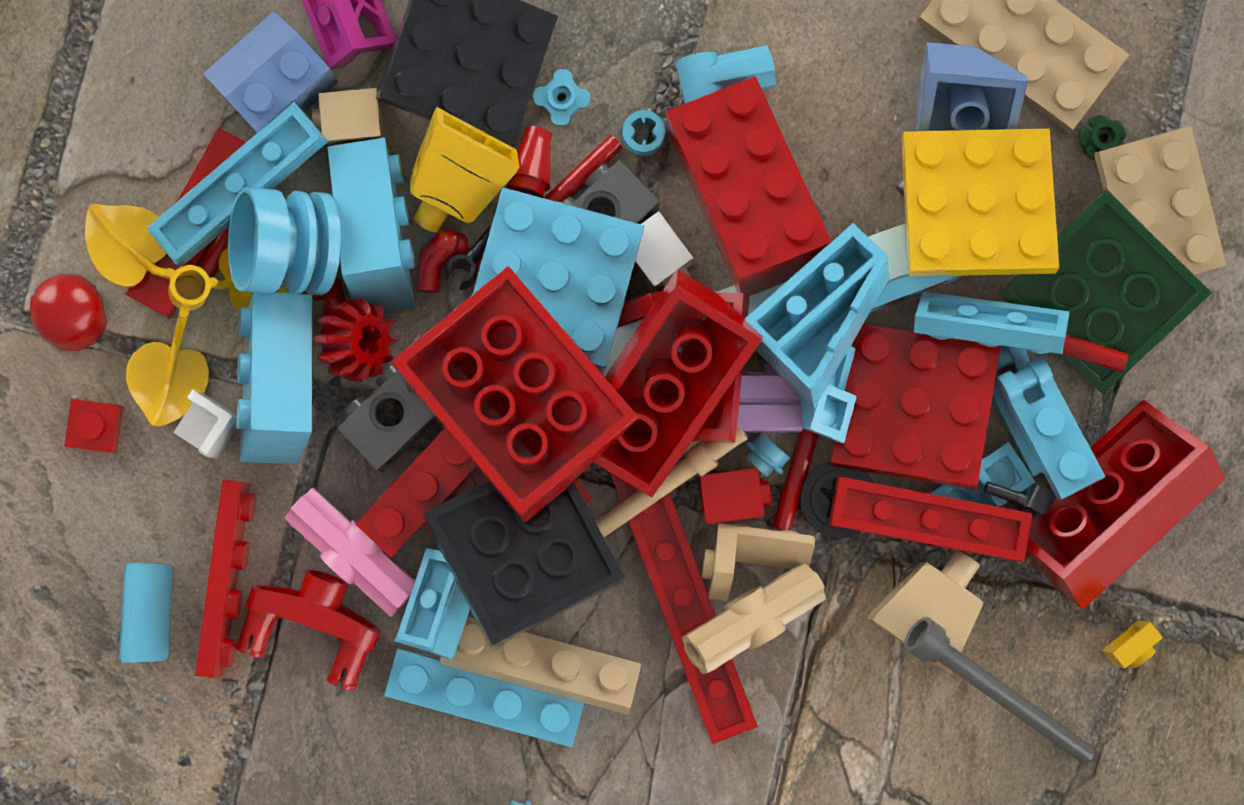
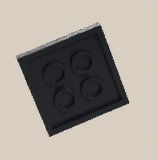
[375,0,558,147]
[423,481,625,649]

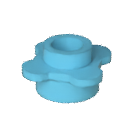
[533,69,590,126]

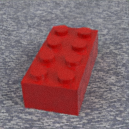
[665,76,832,297]

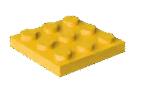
[901,129,1059,277]

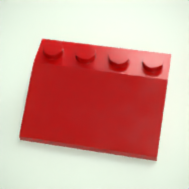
[391,266,639,523]

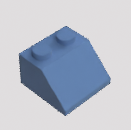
[203,11,338,133]

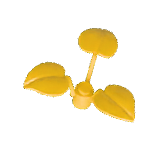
[85,204,289,427]

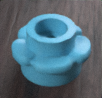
[746,433,790,477]

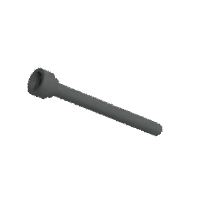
[904,617,1095,763]

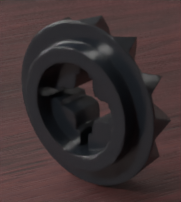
[800,462,874,538]

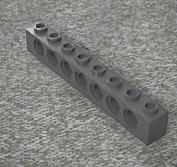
[337,160,660,472]

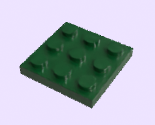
[999,188,1212,395]

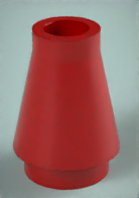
[506,126,553,198]

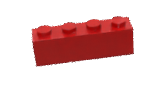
[594,269,763,497]
[1026,399,1226,610]

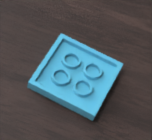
[472,187,645,369]

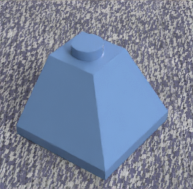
[915,42,1028,131]

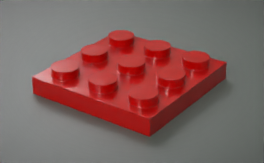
[830,324,1001,490]

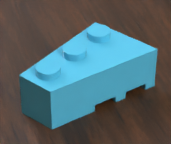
[745,223,889,409]
[236,292,312,465]

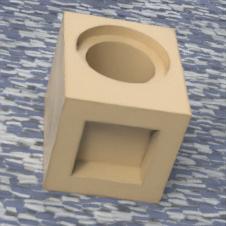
[312,88,386,147]

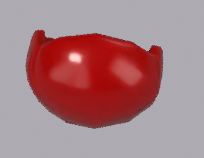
[30,273,108,351]

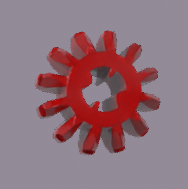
[312,298,399,382]

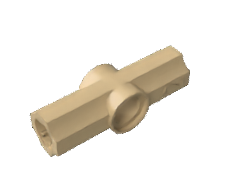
[682,563,826,674]

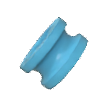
[622,110,665,157]

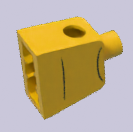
[410,107,519,232]

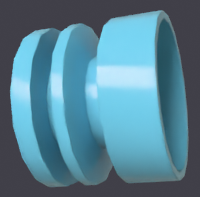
[228,187,341,295]

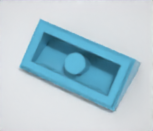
[395,548,470,659]
[119,563,173,663]

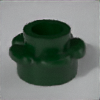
[1079,115,1126,161]

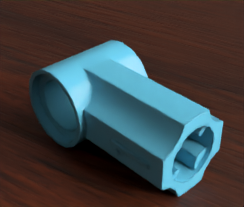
[676,45,776,104]

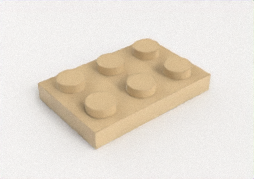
[1094,126,1227,275]

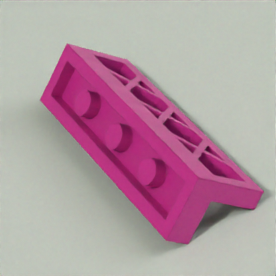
[301,0,396,69]

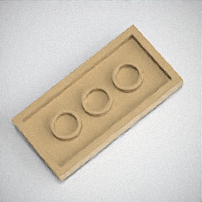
[917,0,1129,134]

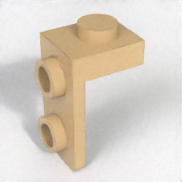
[701,523,815,601]

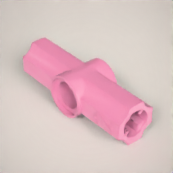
[284,487,415,617]

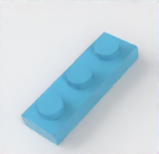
[914,291,1070,354]

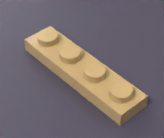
[440,617,642,715]

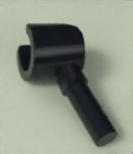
[445,225,491,290]
[983,481,1056,518]

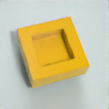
[1101,620,1163,669]

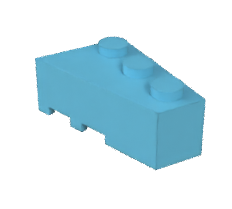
[327,137,416,313]

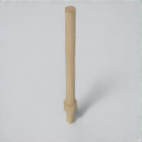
[595,423,748,537]

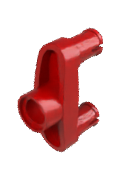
[235,569,380,691]

